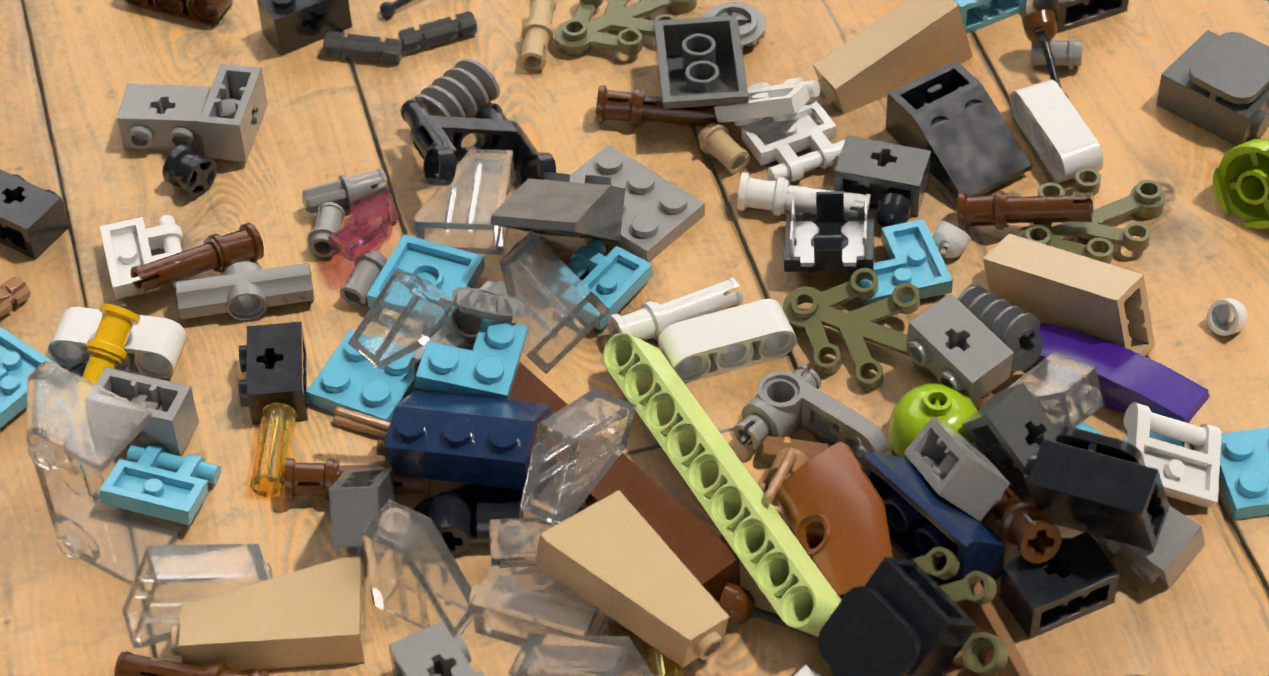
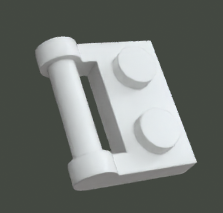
[1124,402,1221,508]

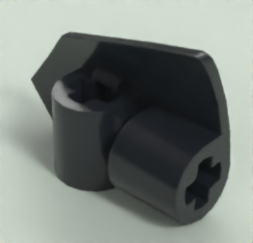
[389,484,524,556]

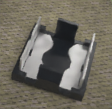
[784,191,874,274]

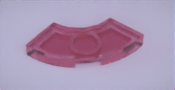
[328,191,398,262]

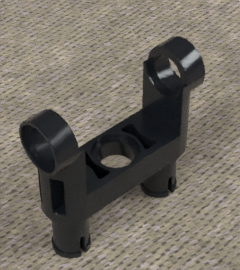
[400,98,556,186]

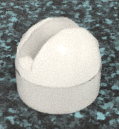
[932,221,971,259]
[1207,298,1248,336]

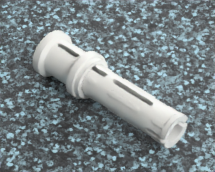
[737,172,871,217]
[607,277,743,341]

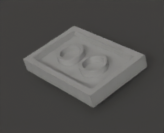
[570,145,705,262]

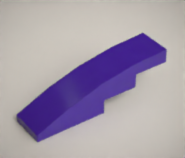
[1032,322,1210,423]

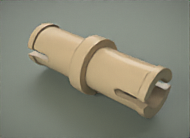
[520,0,556,71]

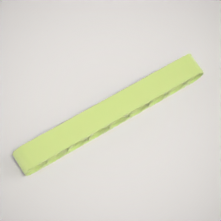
[603,332,841,637]

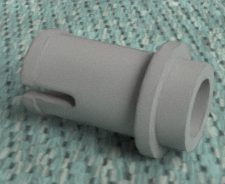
[1031,37,1082,70]
[307,202,345,257]
[340,249,387,307]

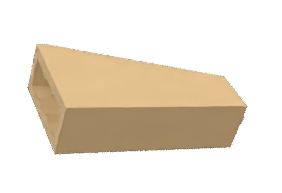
[813,0,973,114]
[983,234,1155,356]
[535,490,729,667]
[171,554,366,671]

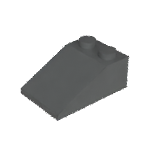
[654,15,749,109]
[490,172,625,241]

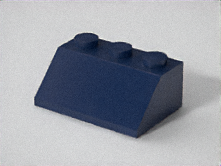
[384,390,553,491]
[863,452,1006,588]

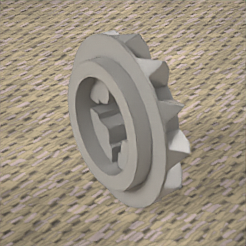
[703,2,766,49]
[451,287,525,322]

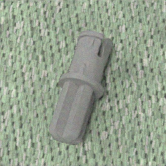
[302,168,389,214]

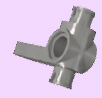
[734,365,888,465]

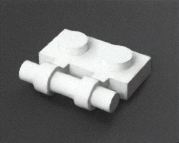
[714,78,820,126]
[741,100,845,182]
[100,215,189,299]

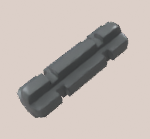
[398,11,477,53]
[323,31,403,63]

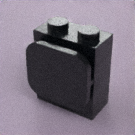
[1024,427,1169,552]
[818,557,978,676]

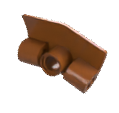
[775,442,893,600]

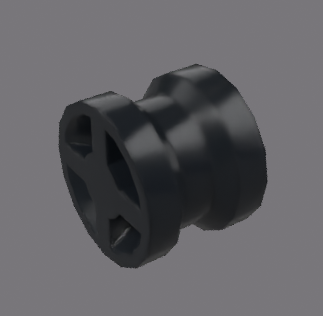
[162,144,217,197]

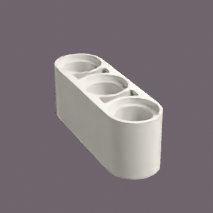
[1010,80,1103,183]
[658,299,797,383]
[48,307,187,378]

